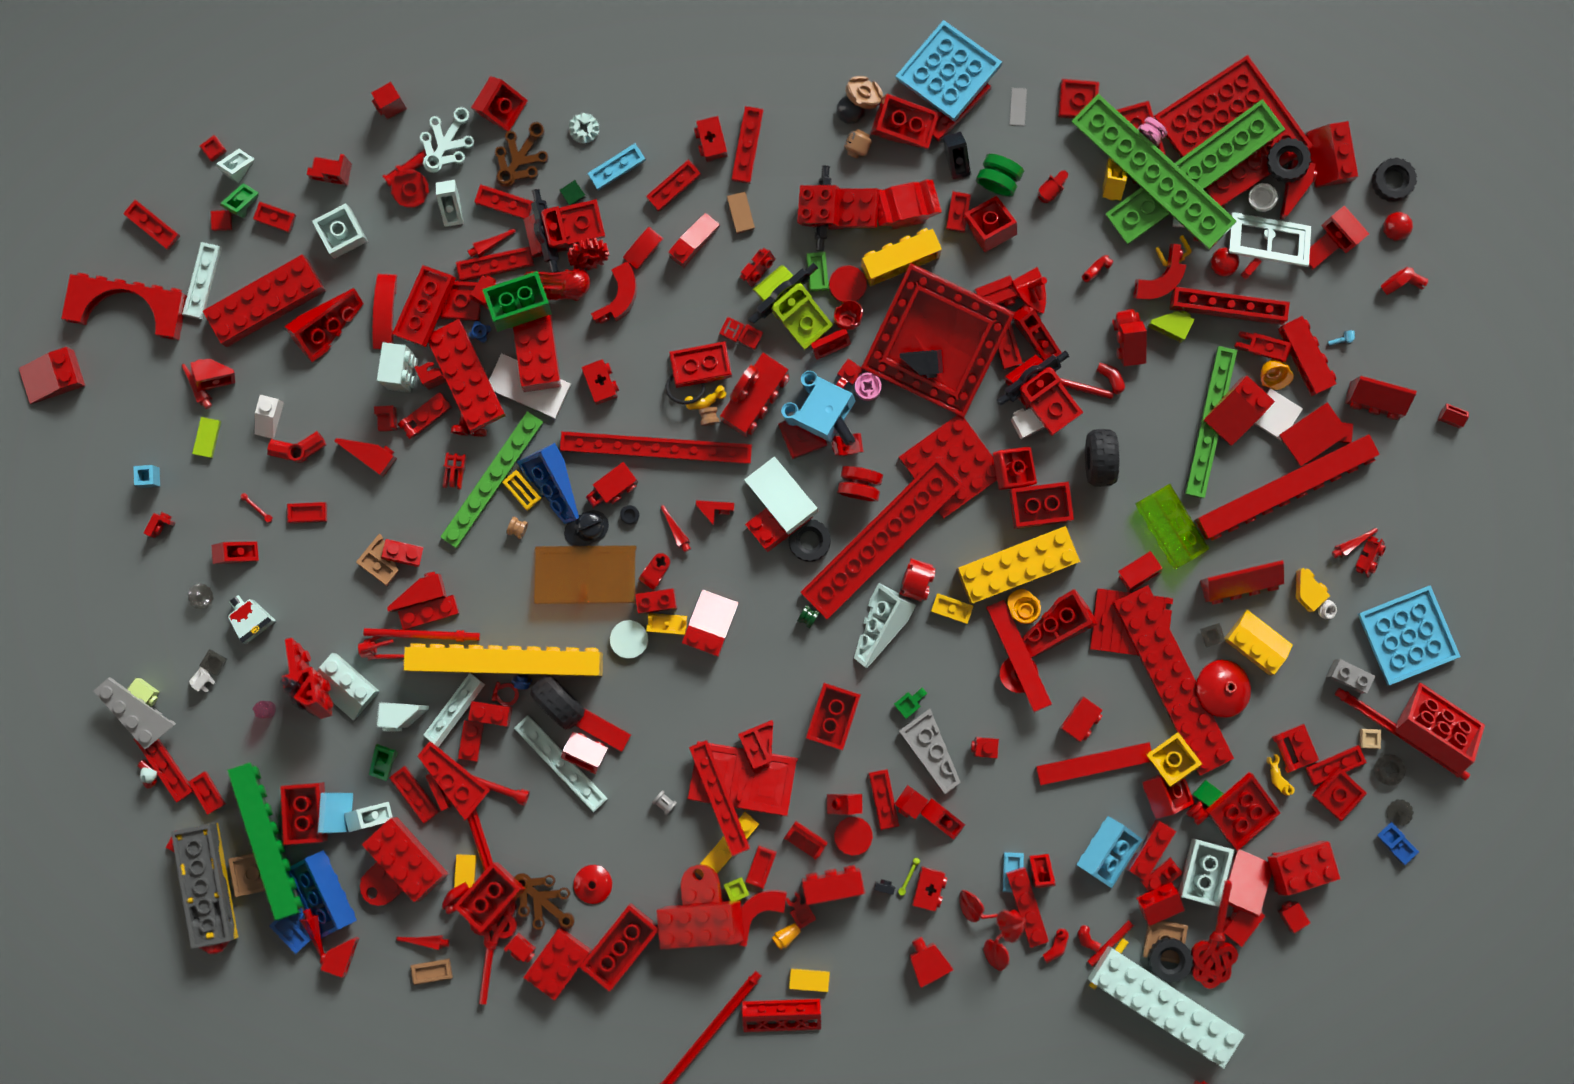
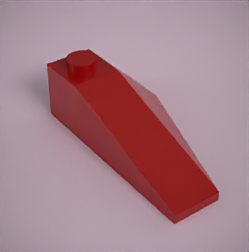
[284,288,364,362]
[1022,589,1098,658]

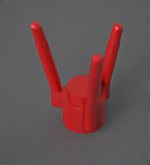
[358,636,404,660]

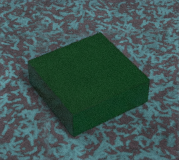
[560,180,586,205]

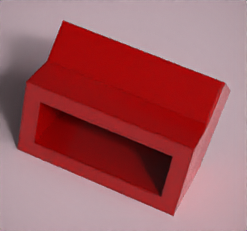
[1437,403,1469,429]

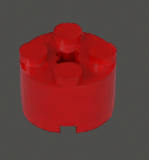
[899,558,935,601]

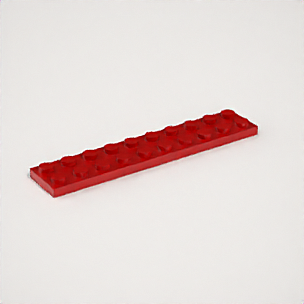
[800,457,964,620]
[1113,585,1234,776]

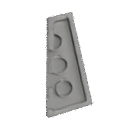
[93,677,176,749]
[899,708,961,794]

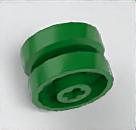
[976,153,1024,197]

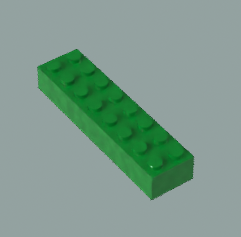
[227,762,303,921]

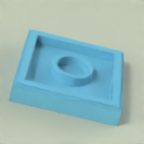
[318,793,353,833]

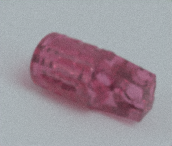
[252,701,276,718]

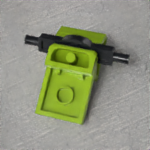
[748,263,833,350]

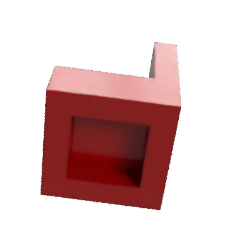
[374,405,398,432]

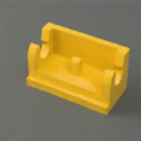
[646,613,688,635]

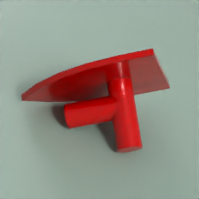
[1012,267,1047,314]

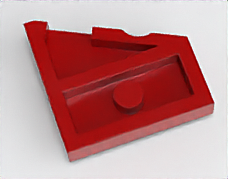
[738,720,773,771]

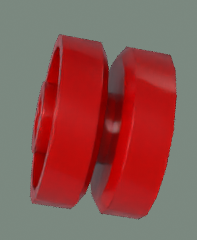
[837,466,883,502]

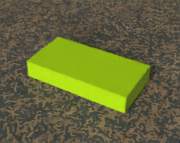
[192,417,221,458]

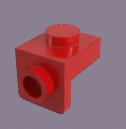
[832,433,864,456]

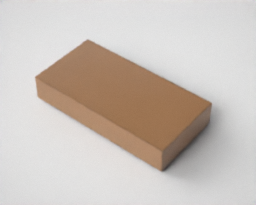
[727,192,755,234]
[411,958,453,985]

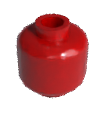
[1112,309,1141,332]

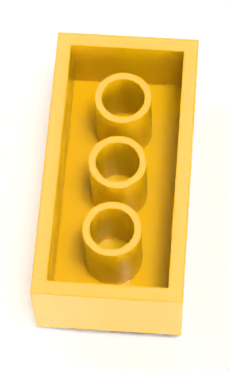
[861,228,942,287]

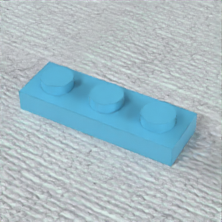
[587,143,646,191]

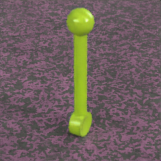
[898,858,920,895]

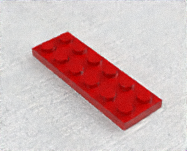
[428,319,506,433]

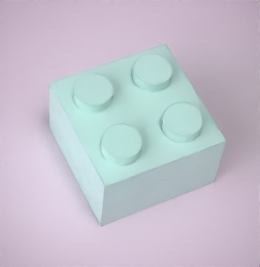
[312,203,368,259]

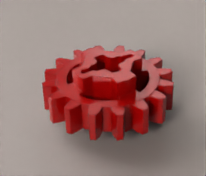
[567,238,610,271]

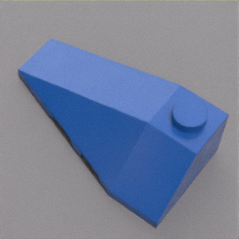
[517,443,579,524]

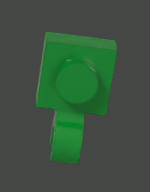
[894,687,927,719]

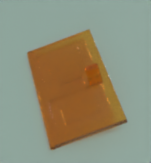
[534,545,637,604]

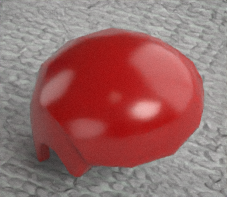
[1383,212,1413,241]
[1210,247,1240,276]
[834,300,863,330]

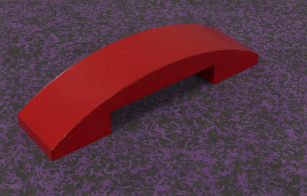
[372,274,397,350]

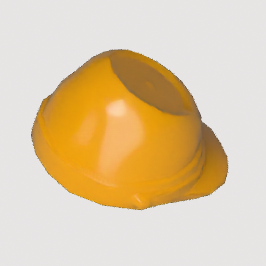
[1260,359,1294,390]
[1007,589,1041,624]

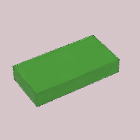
[806,252,829,292]

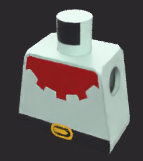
[228,595,276,644]

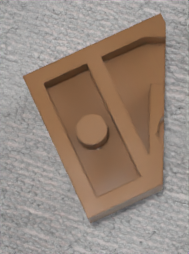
[356,534,399,586]

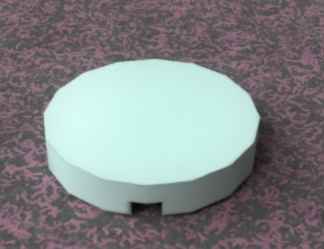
[610,620,648,658]

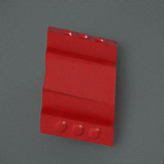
[877,179,942,229]

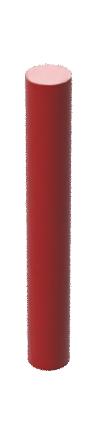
[1060,378,1114,399]
[1088,920,1134,967]

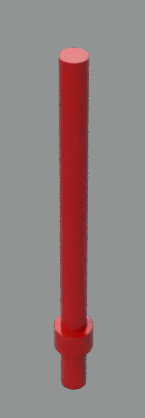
[363,628,480,642]

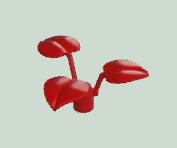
[960,890,1026,972]

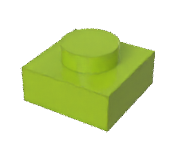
[724,877,749,901]

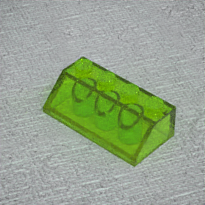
[1135,484,1209,570]

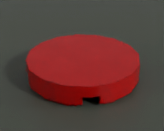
[390,169,429,208]
[829,266,867,303]
[834,816,873,856]

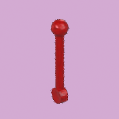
[240,493,273,522]

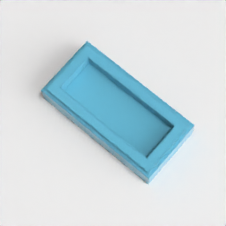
[1003,852,1024,892]

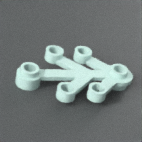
[420,107,474,172]

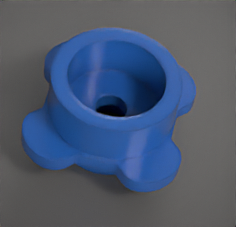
[469,321,491,343]
[512,674,532,689]

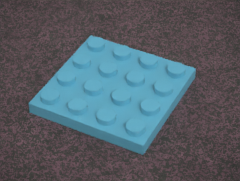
[896,20,1002,121]
[1358,585,1461,685]

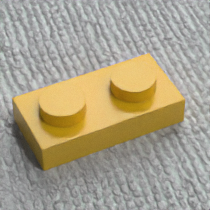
[931,593,973,624]

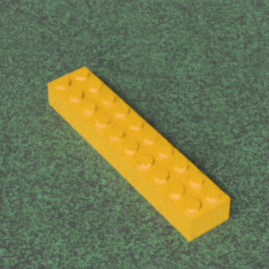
[404,643,603,676]

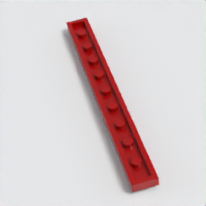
[560,431,752,464]

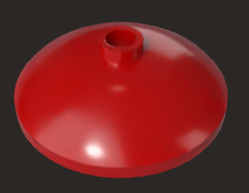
[1196,660,1251,718]

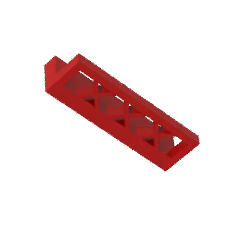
[742,999,821,1032]

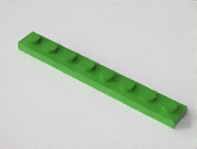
[1185,346,1237,499]
[441,411,543,548]

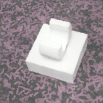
[189,666,215,692]

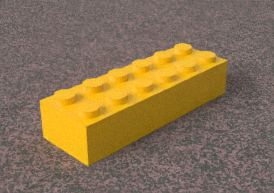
[956,526,1080,605]

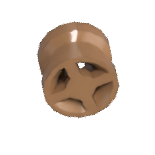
[699,407,720,426]
[506,516,528,540]

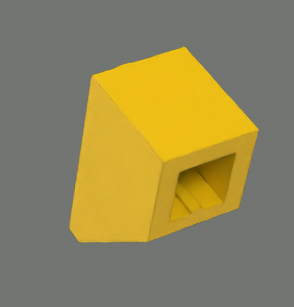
[1296,568,1330,612]

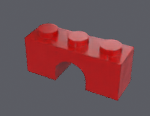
[1126,820,1176,881]

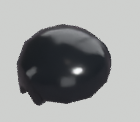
[837,96,866,124]

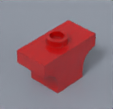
[827,794,863,815]

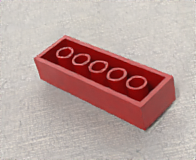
[203,254,326,347]

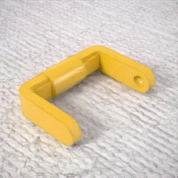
[1155,235,1191,266]

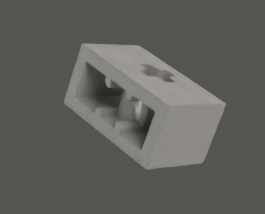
[1326,659,1375,694]

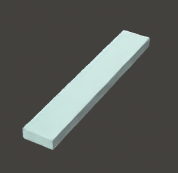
[514,715,608,812]

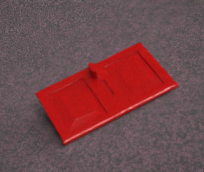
[688,741,798,817]

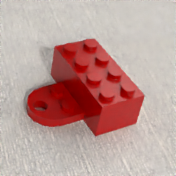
[720,353,790,437]
[360,817,449,906]
[656,864,744,949]

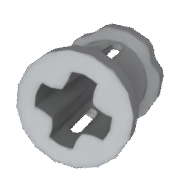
[652,790,677,815]

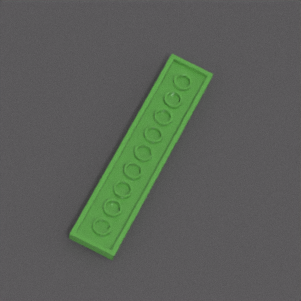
[1072,93,1237,250]
[1105,99,1285,245]

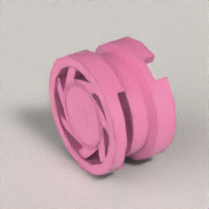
[1138,117,1168,146]
[854,373,881,401]

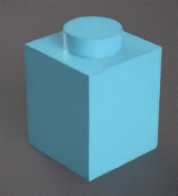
[133,465,160,488]

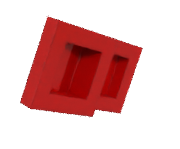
[623,227,663,269]

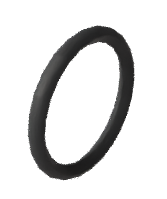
[665,374,706,405]

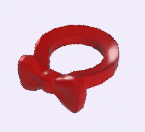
[491,681,519,706]

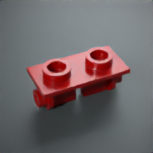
[739,248,776,287]
[1355,536,1386,578]

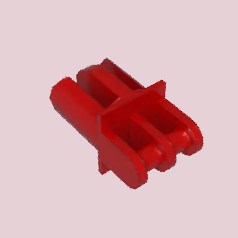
[1038,170,1068,203]
[442,452,466,490]

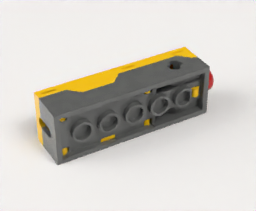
[171,822,238,954]

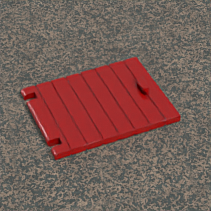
[1090,588,1174,656]

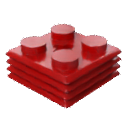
[993,447,1037,490]

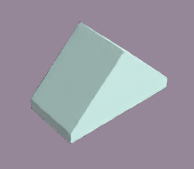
[216,149,254,184]

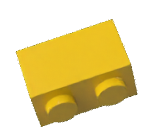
[1147,733,1202,787]

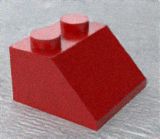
[471,76,528,132]
[964,195,1017,252]
[1142,774,1194,819]

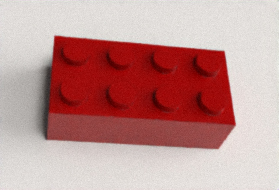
[513,314,562,392]
[579,903,658,992]

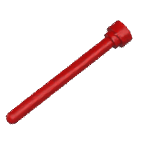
[473,775,530,806]

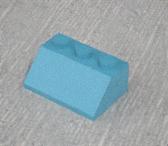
[1077,816,1143,888]

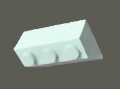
[317,653,380,720]
[377,703,429,731]

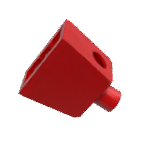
[910,937,954,988]

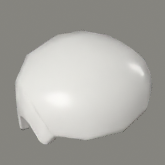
[1249,183,1278,212]

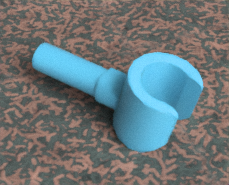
[1328,330,1355,346]

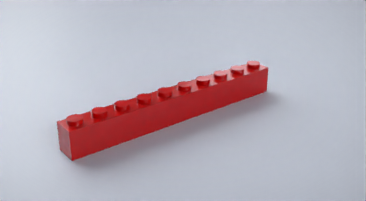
[1195,434,1380,541]

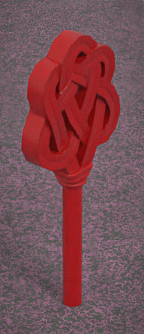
[1191,880,1238,989]
[469,902,517,1005]

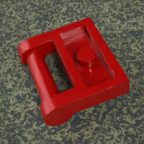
[1272,724,1319,773]

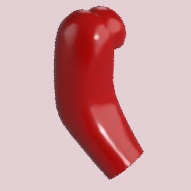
[1082,255,1113,282]
[1097,362,1125,395]
[442,882,469,914]
[1042,928,1069,963]

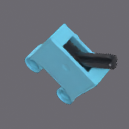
[781,371,856,446]

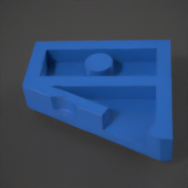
[269,908,311,954]

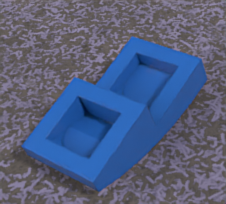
[1377,822,1419,866]

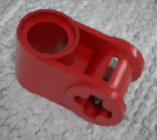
[638,553,670,590]

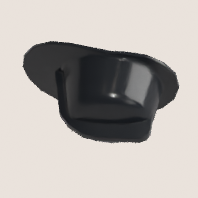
[564,510,609,547]

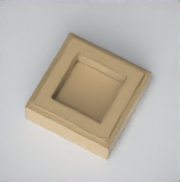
[1360,729,1381,749]

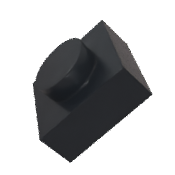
[874,879,895,895]

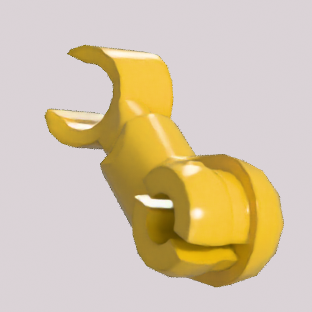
[684,385,726,410]
[1266,754,1295,796]

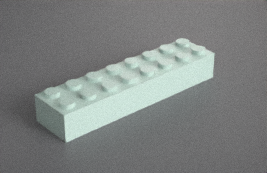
[1087,946,1244,1068]

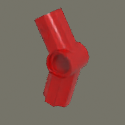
[267,431,327,463]

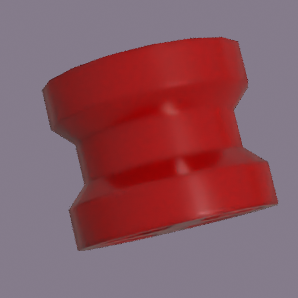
[1186,801,1209,825]

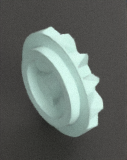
[569,113,599,143]

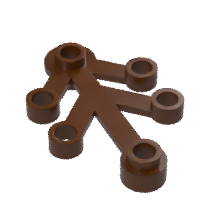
[495,122,549,187]
[514,873,575,930]

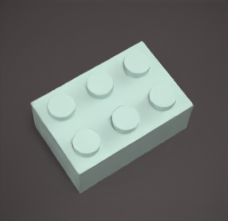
[377,343,418,393]
[1178,838,1234,907]

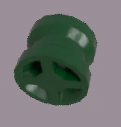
[797,605,820,629]

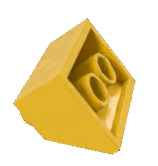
[1223,609,1293,675]

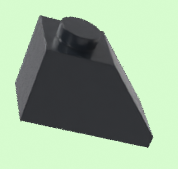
[943,132,971,180]
[900,350,943,378]

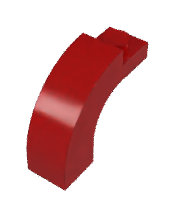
[1133,244,1186,299]
[591,261,637,324]
[739,890,787,946]

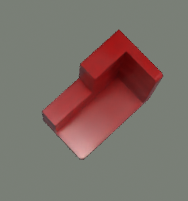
[306,154,352,186]

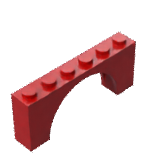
[61,272,187,340]

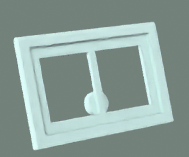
[1229,212,1311,267]

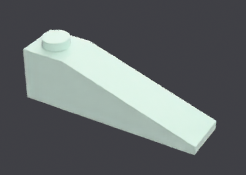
[854,583,916,668]

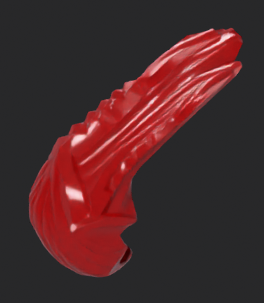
[524,268,590,301]

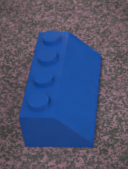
[288,850,357,938]

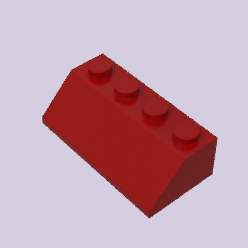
[1200,560,1284,605]

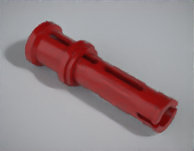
[382,149,434,187]

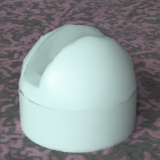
[140,768,157,783]

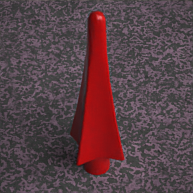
[467,229,516,257]
[181,364,213,409]
[661,505,691,553]
[1332,528,1378,558]
[300,909,324,958]
[396,935,449,950]

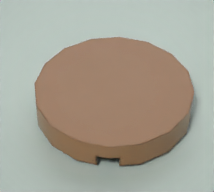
[845,76,883,109]

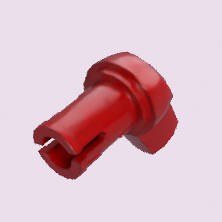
[1381,267,1428,295]

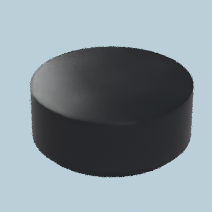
[620,505,640,525]

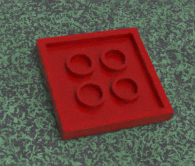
[1206,772,1280,851]

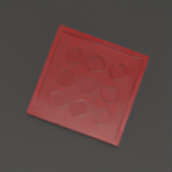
[898,415,997,519]

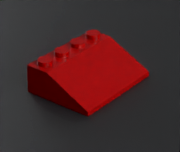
[1395,682,1485,775]

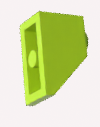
[1147,311,1195,343]

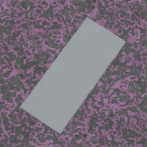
[1010,88,1027,126]

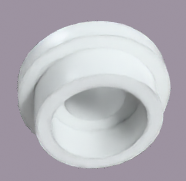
[1318,600,1337,619]

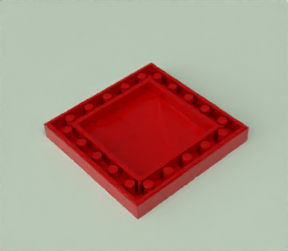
[861,263,1015,417]

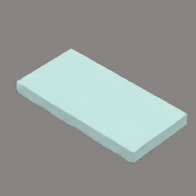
[744,456,819,535]

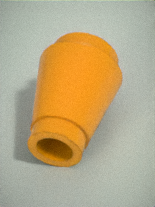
[771,923,801,950]

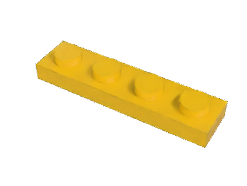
[696,812,759,878]

